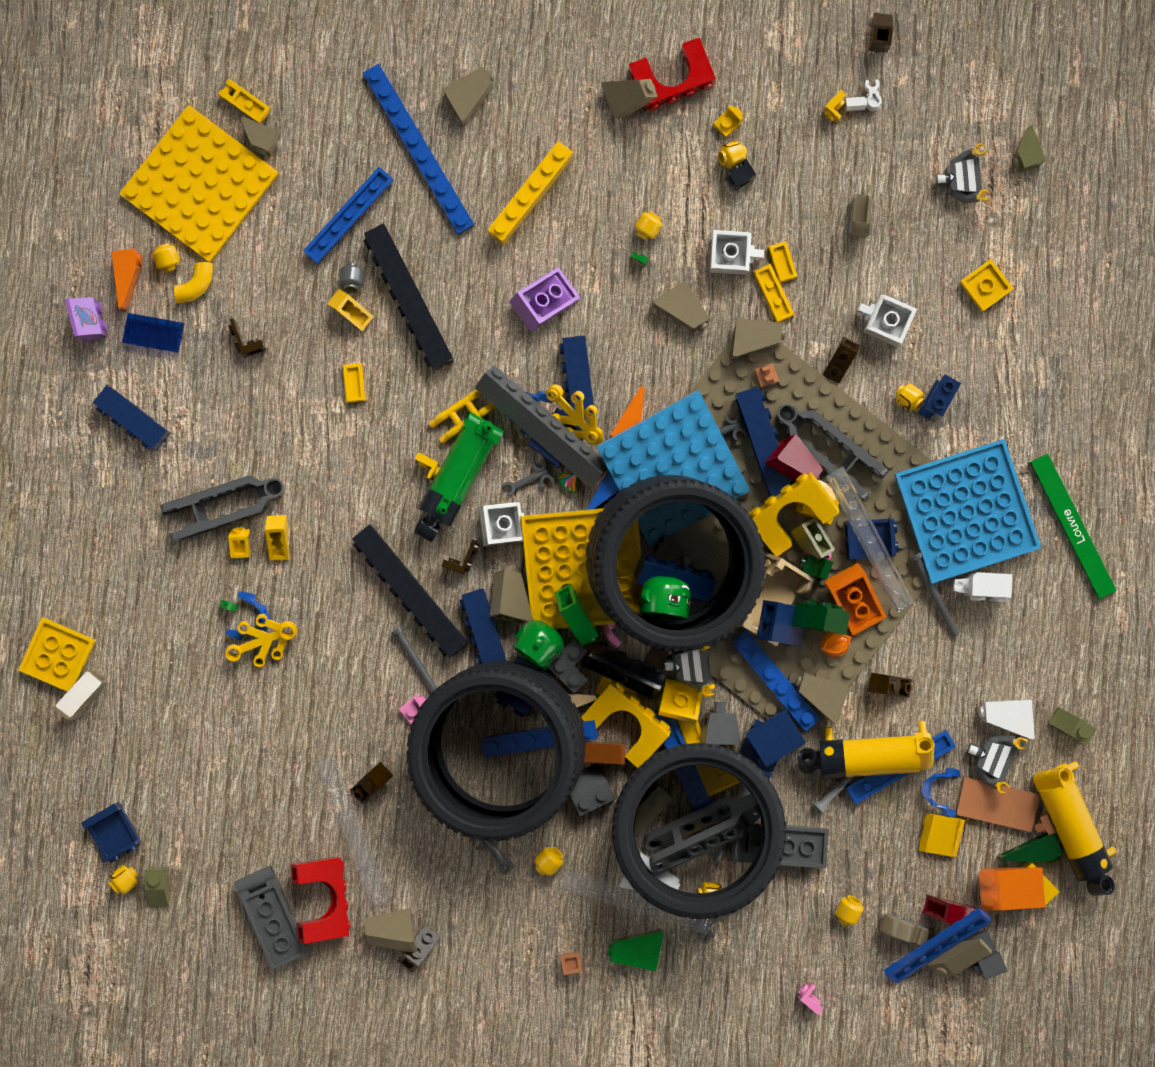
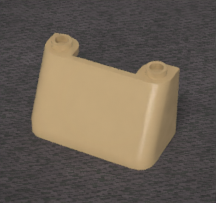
[740,553,815,647]

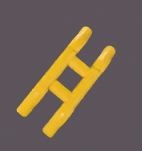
[429,390,497,444]

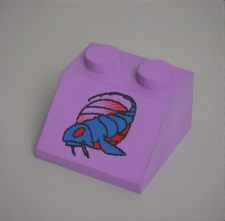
[65,297,108,343]

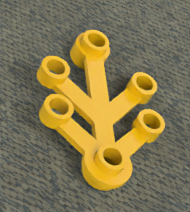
[546,384,603,445]
[225,614,297,667]

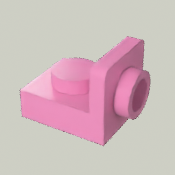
[399,694,426,724]
[798,982,823,1015]

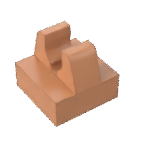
[754,363,779,388]
[1034,811,1056,835]
[560,951,583,975]

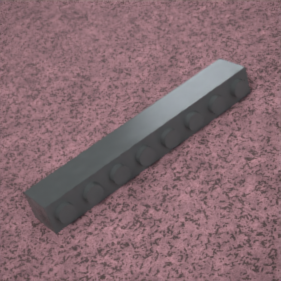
[474,366,608,488]

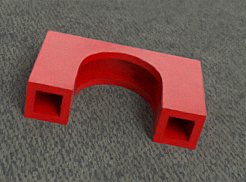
[628,37,716,111]
[290,857,350,944]

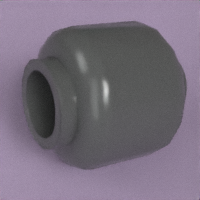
[339,263,364,293]

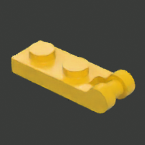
[217,79,271,124]

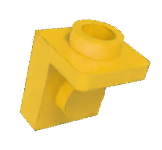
[823,90,846,123]
[713,105,743,138]
[415,452,440,480]
[228,527,251,558]

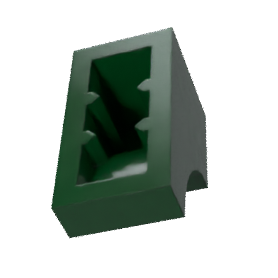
[799,554,833,581]

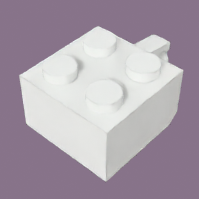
[709,230,764,275]
[857,294,917,347]
[479,502,524,546]
[953,572,1012,602]

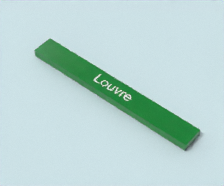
[1029,453,1117,599]

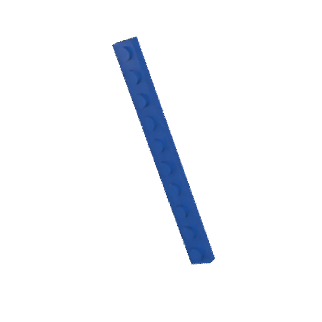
[363,63,475,235]

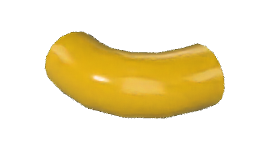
[174,262,213,304]

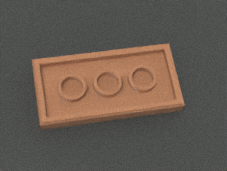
[956,776,1040,833]

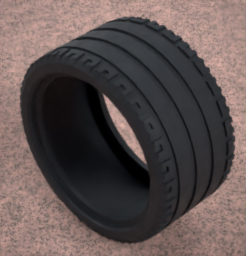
[586,475,766,652]
[406,661,586,841]
[612,743,786,919]

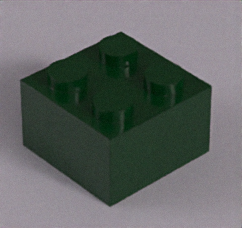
[792,600,850,635]

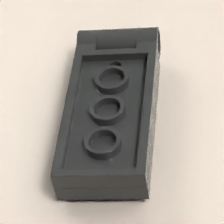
[731,822,829,869]
[234,865,310,970]

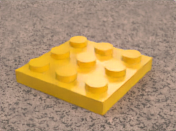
[18,617,96,692]

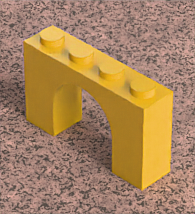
[749,472,839,556]
[581,680,671,768]

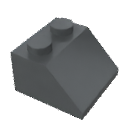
[570,763,615,816]

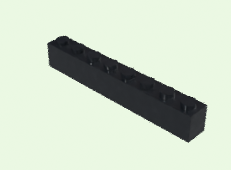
[363,223,454,371]
[352,524,469,658]

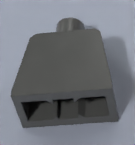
[700,702,741,745]

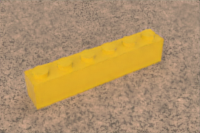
[487,141,573,246]

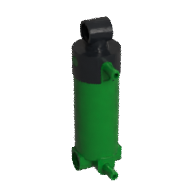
[414,411,504,542]

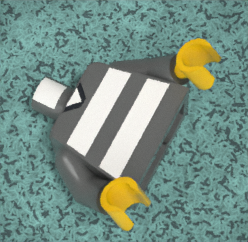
[936,143,990,204]
[665,645,715,697]
[966,734,1028,795]

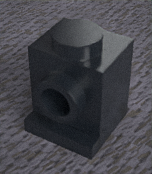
[725,159,757,191]

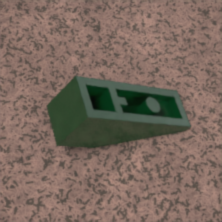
[997,832,1064,863]

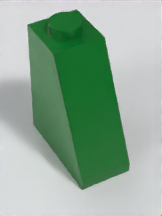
[555,583,599,645]
[607,929,664,971]

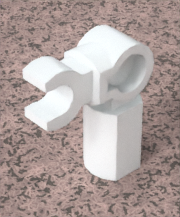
[844,79,882,112]

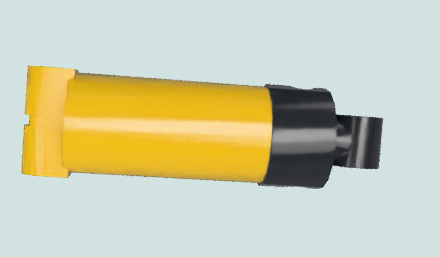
[797,721,934,779]
[1033,761,1117,896]

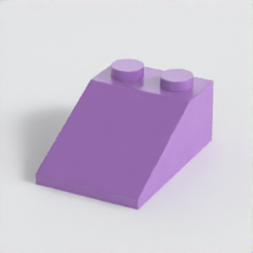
[509,267,580,332]

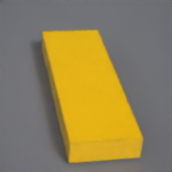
[753,264,795,323]

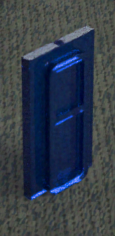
[122,313,185,353]

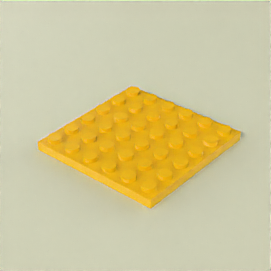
[119,105,279,263]
[521,508,647,629]

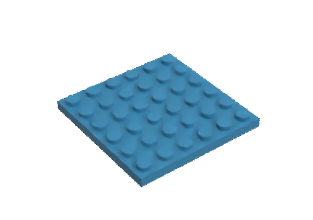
[596,390,750,547]
[894,439,1041,584]

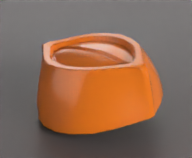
[820,632,851,658]

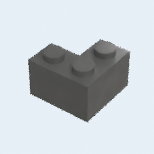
[548,639,588,693]
[964,928,1007,980]

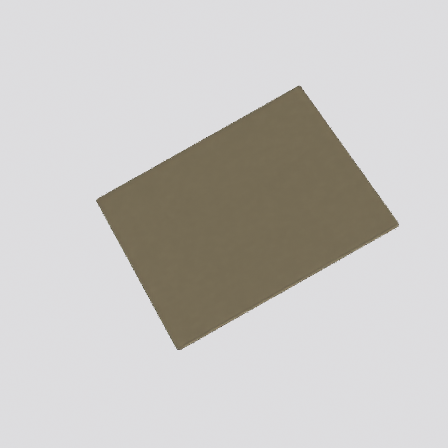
[601,338,934,742]

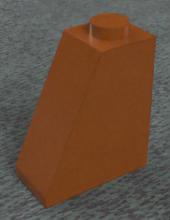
[584,742,625,764]

